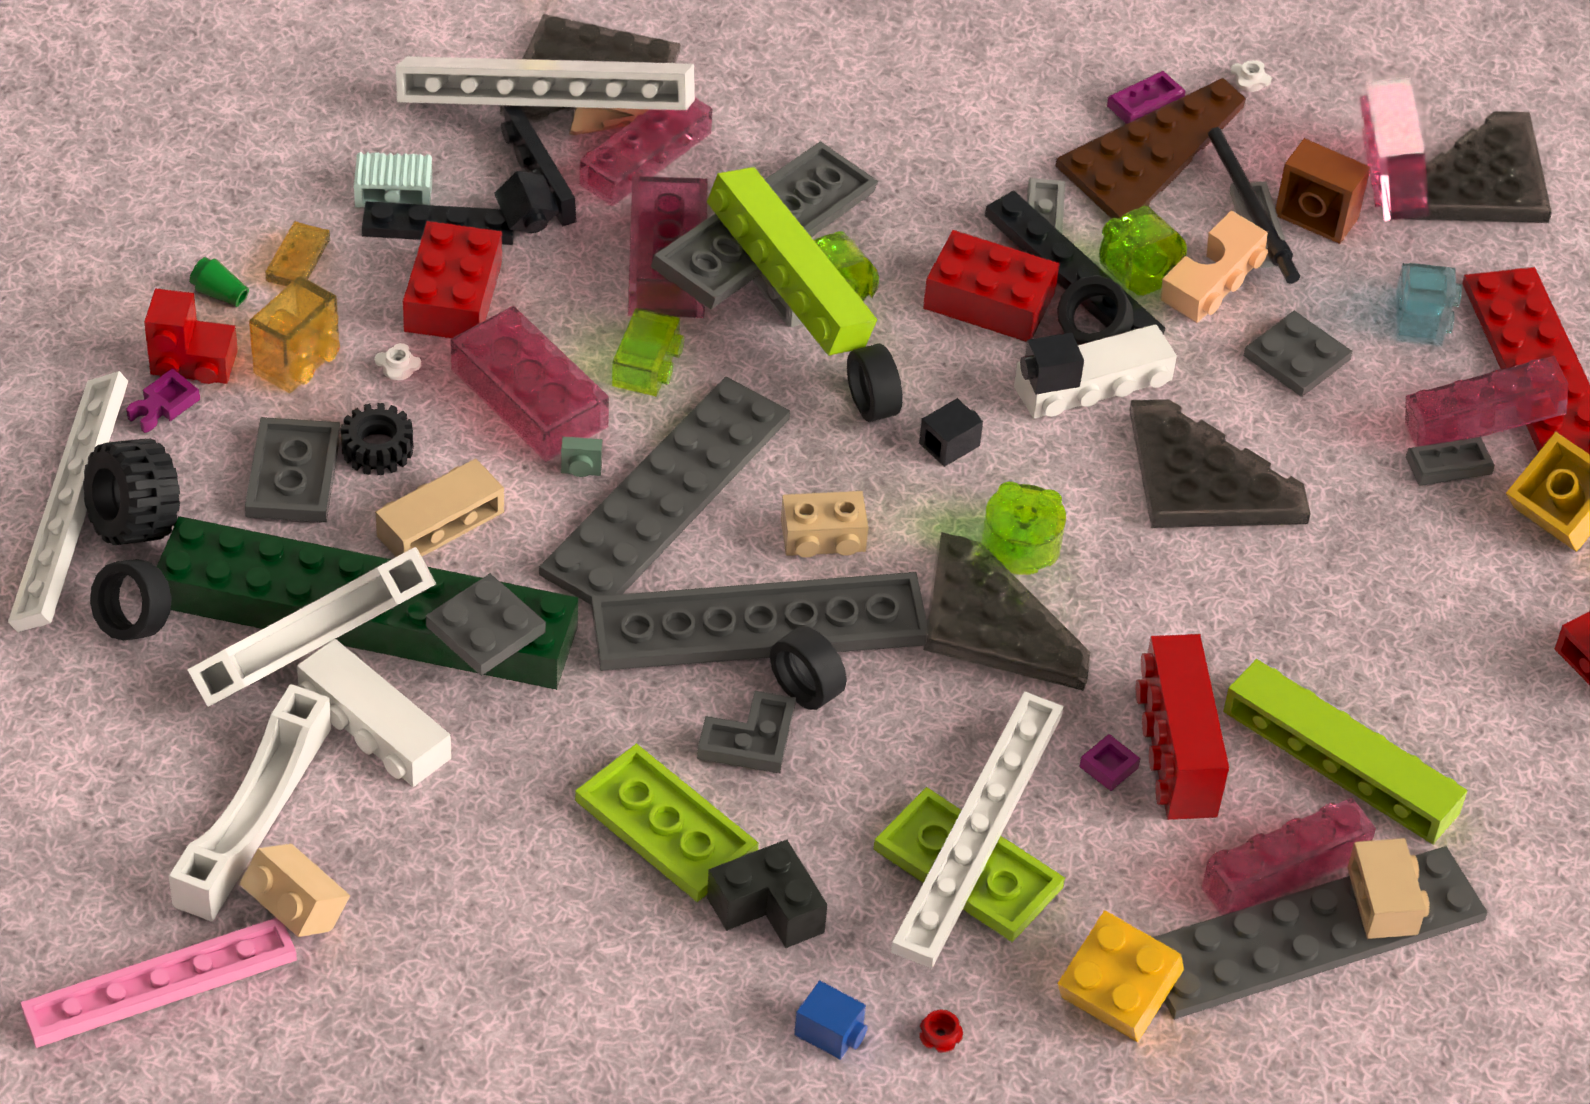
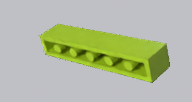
[707,167,878,356]
[1223,658,1468,845]

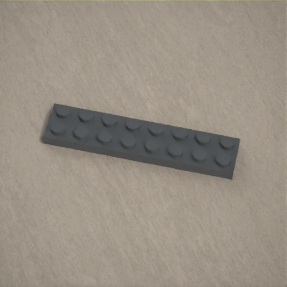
[650,141,879,310]
[539,376,790,605]
[591,572,930,671]
[1153,846,1488,1020]

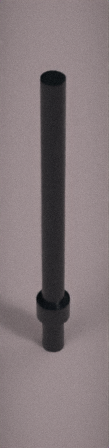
[1208,127,1300,284]

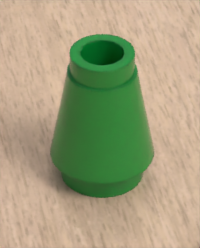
[189,257,249,307]

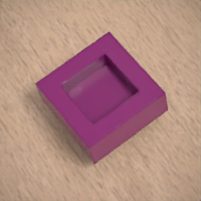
[1079,734,1141,791]

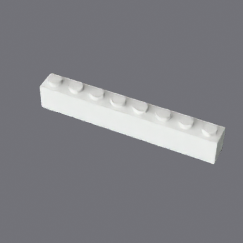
[395,56,694,110]

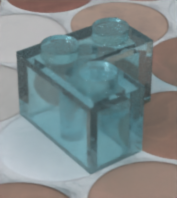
[1396,263,1462,346]

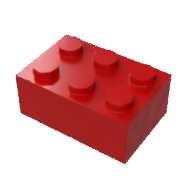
[403,221,502,343]
[923,230,1060,342]

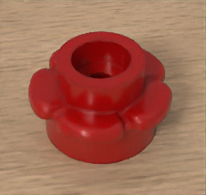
[919,1009,963,1053]

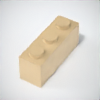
[375,458,504,557]

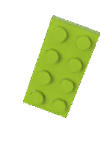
[575,743,759,902]
[873,787,1065,943]

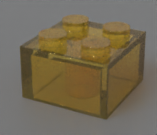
[249,275,340,393]

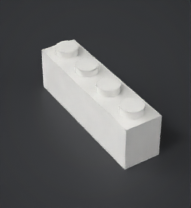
[1014,324,1177,419]
[297,639,451,787]

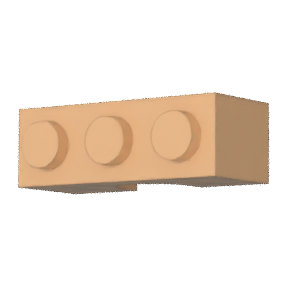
[1161,210,1268,323]

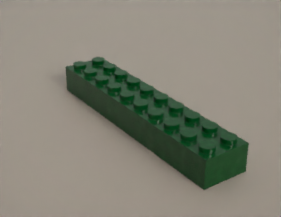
[156,516,578,690]

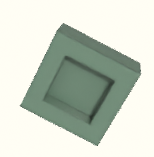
[561,436,603,477]

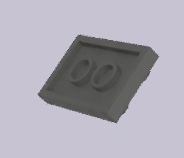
[245,417,341,522]

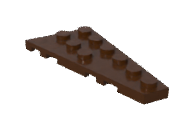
[1055,78,1246,231]

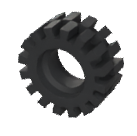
[341,403,414,475]

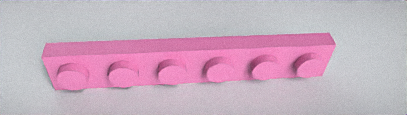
[21,918,297,1048]

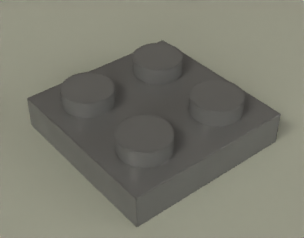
[1244,311,1353,397]
[426,573,545,676]

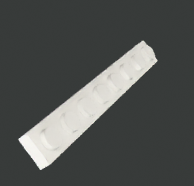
[8,371,128,632]
[891,691,1063,969]

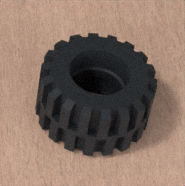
[83,438,180,545]

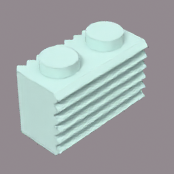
[354,152,432,208]

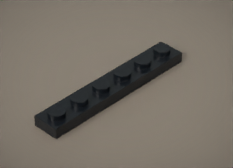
[984,190,1165,335]

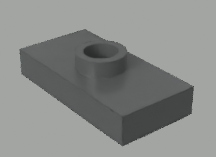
[1406,437,1495,486]

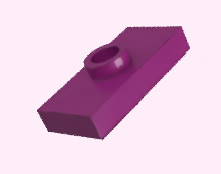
[1107,71,1186,124]

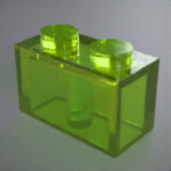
[612,308,685,397]

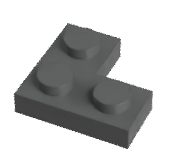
[697,691,796,774]

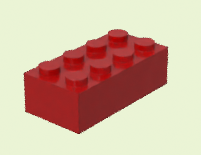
[1135,634,1229,820]

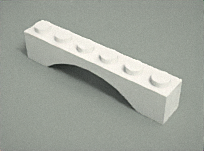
[187,547,436,707]
[169,684,331,922]

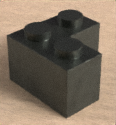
[707,839,828,948]

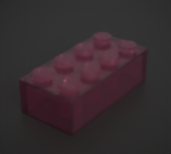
[1360,76,1429,221]
[628,176,708,318]
[451,305,609,462]

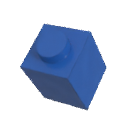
[794,980,868,1060]

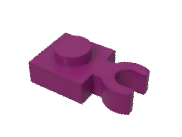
[126,368,200,433]

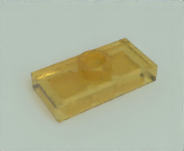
[265,221,330,291]

